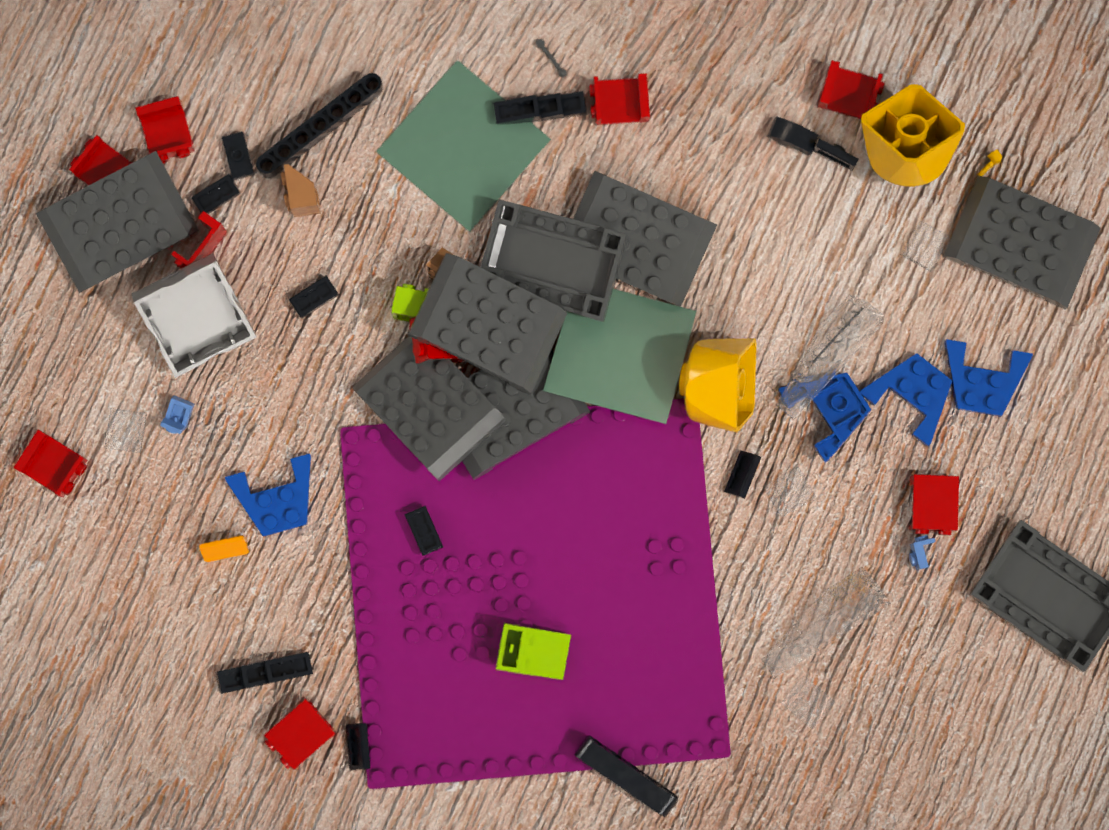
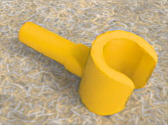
[977,149,1002,176]

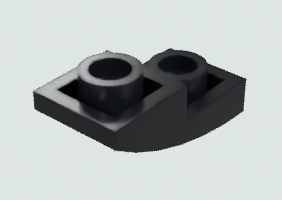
[767,117,819,156]

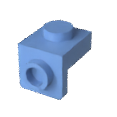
[160,395,195,434]
[909,535,936,570]

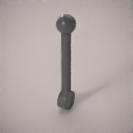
[536,39,567,77]

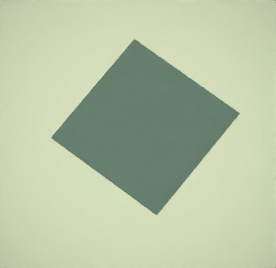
[376,60,551,232]
[543,289,697,424]

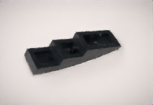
[493,91,587,125]
[215,652,313,694]

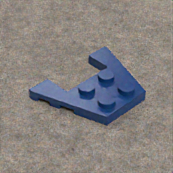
[945,339,1033,417]
[860,353,952,447]
[778,373,871,463]
[225,454,311,537]

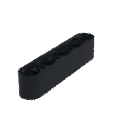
[575,735,679,817]

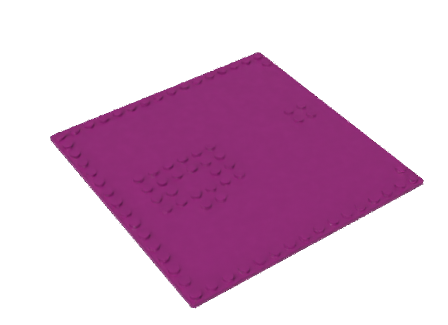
[340,398,731,789]

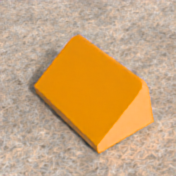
[199,535,249,562]

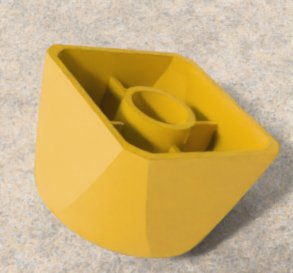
[861,84,965,187]
[679,338,757,432]

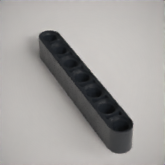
[256,73,383,178]

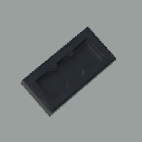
[222,131,255,180]
[814,139,859,170]
[191,174,241,214]
[289,275,339,319]
[724,450,761,499]
[405,506,443,556]
[346,723,371,770]

